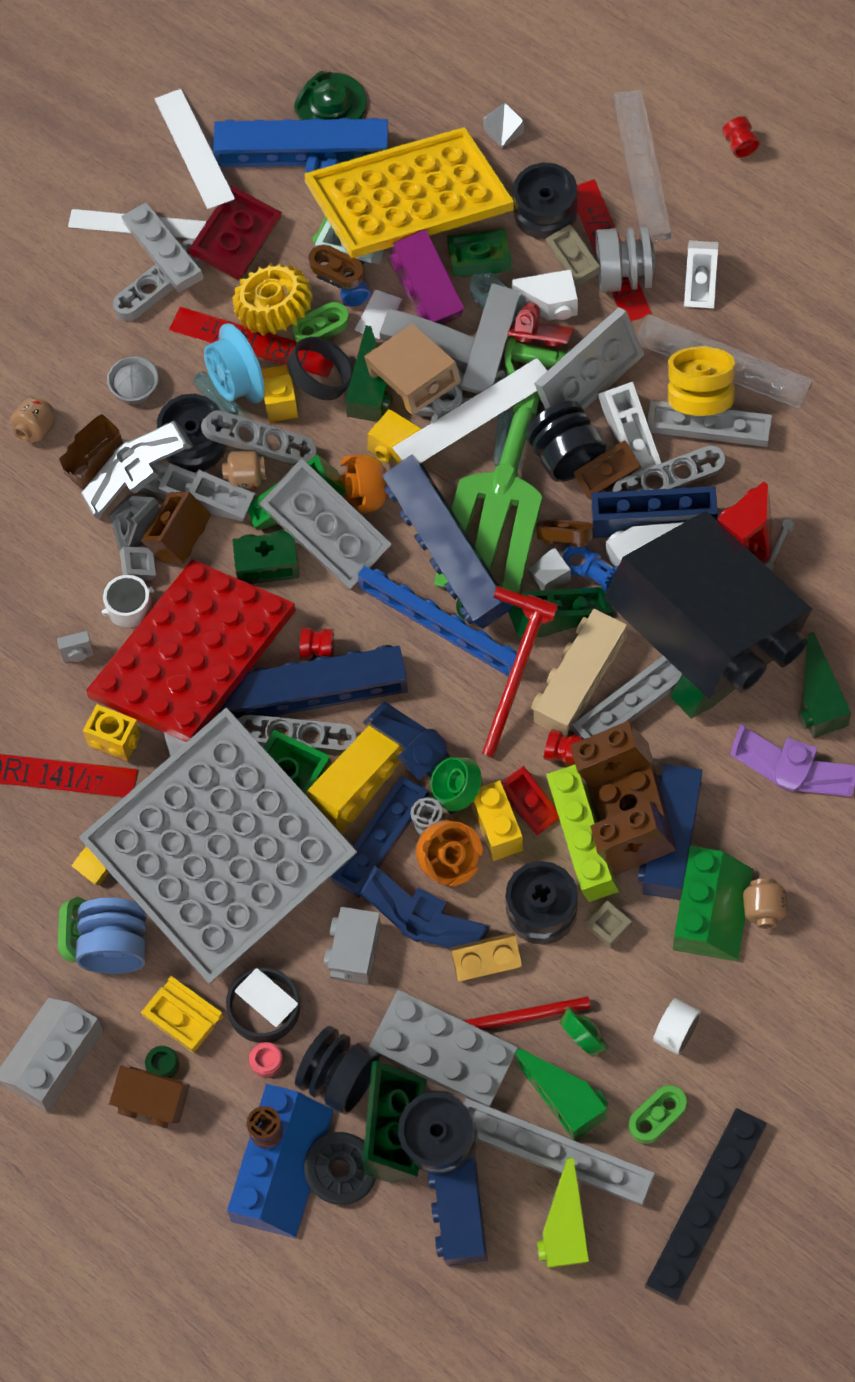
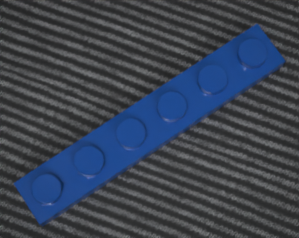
[358,565,517,677]

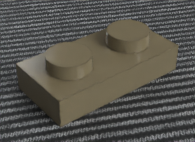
[545,224,601,287]

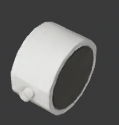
[101,575,154,628]
[653,998,701,1055]

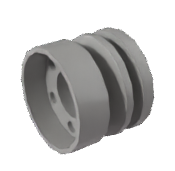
[596,226,655,293]

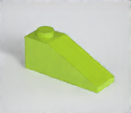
[536,1158,589,1268]

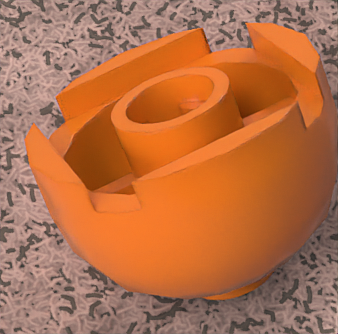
[340,454,388,515]
[416,820,483,886]

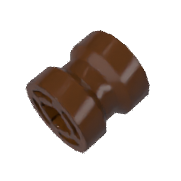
[246,1106,283,1149]

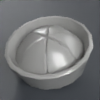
[107,356,159,404]

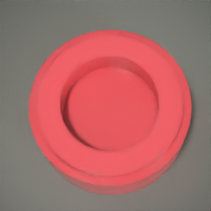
[249,1042,283,1078]

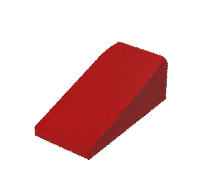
[501,766,559,836]

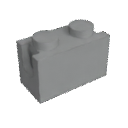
[324,907,381,985]

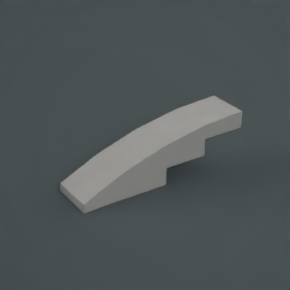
[461,283,521,394]
[379,309,504,373]
[139,463,255,521]

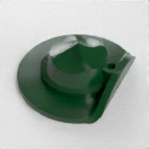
[294,71,367,120]

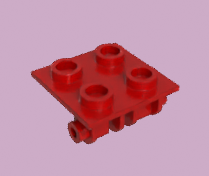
[507,302,574,346]

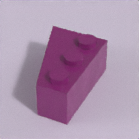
[389,229,464,325]

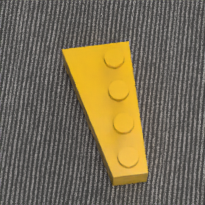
[306,726,404,835]

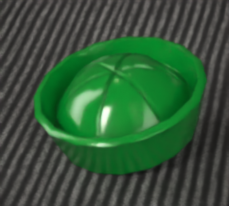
[430,757,482,811]
[560,1007,609,1057]

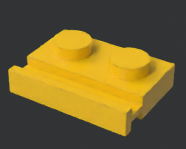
[141,976,223,1054]

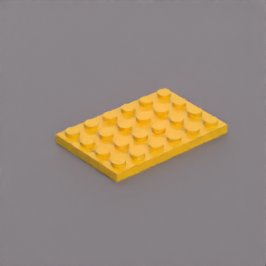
[305,127,514,259]

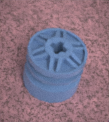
[76,898,147,974]

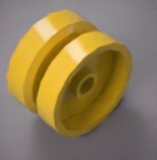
[668,346,735,416]

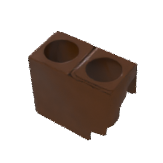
[59,414,123,490]

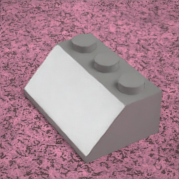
[0,998,103,1113]

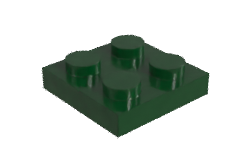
[447,229,512,277]

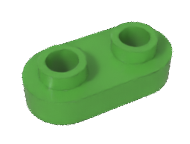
[292,302,349,343]
[58,897,86,963]
[629,1085,687,1145]

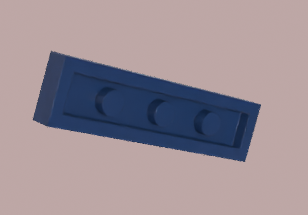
[331,776,429,898]

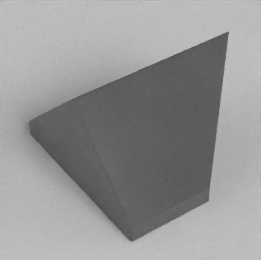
[108,495,160,553]

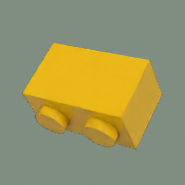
[471,780,523,861]

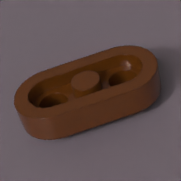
[308,245,364,289]
[536,519,594,547]

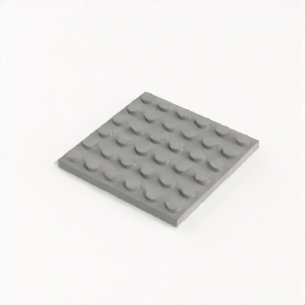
[79,708,357,985]

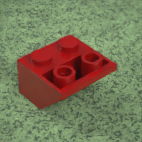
[718,481,772,563]

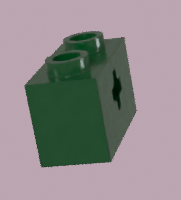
[232,530,300,584]

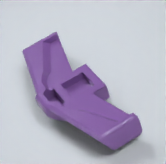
[730,723,855,797]

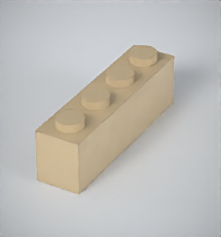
[531,609,627,736]

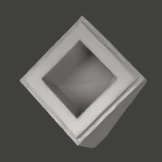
[483,103,524,148]
[528,548,571,590]

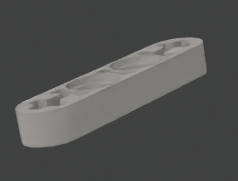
[113,239,205,322]
[201,410,316,465]
[612,445,725,492]
[238,715,357,756]

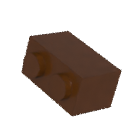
[141,492,212,563]
[109,1065,190,1128]

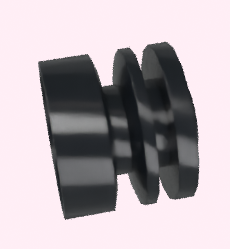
[526,401,606,482]
[294,1026,380,1115]

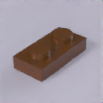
[573,440,642,500]

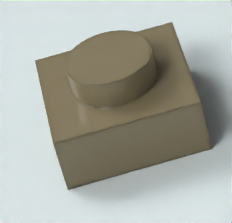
[585,901,632,948]

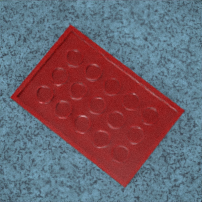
[86,559,296,743]

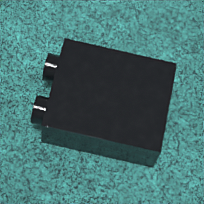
[604,511,812,700]

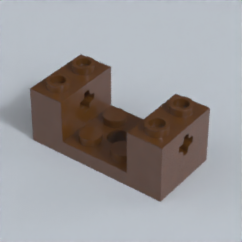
[571,720,677,874]

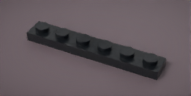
[645,1108,767,1304]

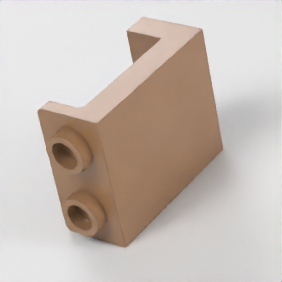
[364,323,461,415]

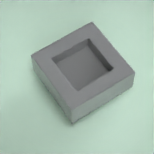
[120,547,156,581]
[57,631,94,663]

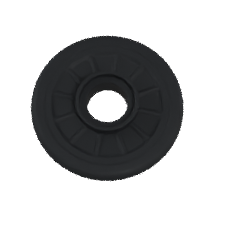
[304,1132,376,1205]

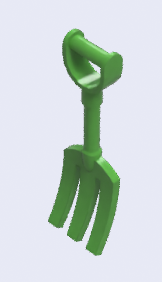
[434,336,573,594]

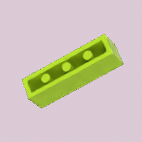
[546,764,620,902]

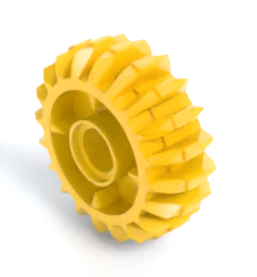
[232,262,313,336]

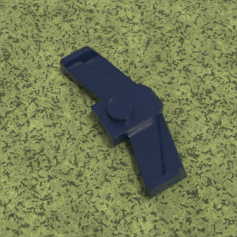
[363,701,456,815]
[360,864,491,949]

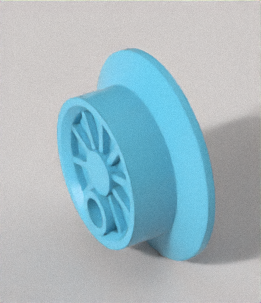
[204,323,265,403]

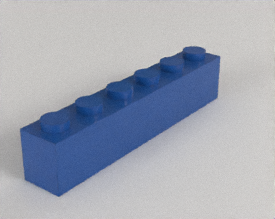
[213,118,389,167]

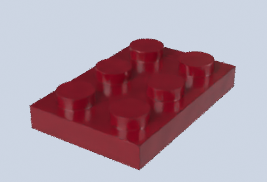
[188,185,282,281]

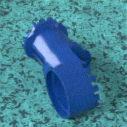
[563,546,618,592]

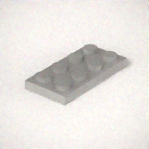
[534,307,644,410]
[258,459,391,589]
[369,990,518,1107]

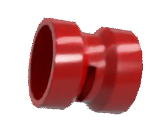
[722,116,760,158]
[300,627,334,659]
[543,729,583,766]

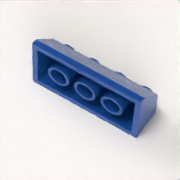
[227,1084,334,1239]

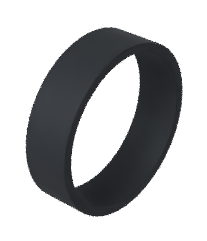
[287,337,353,400]
[226,968,300,1043]

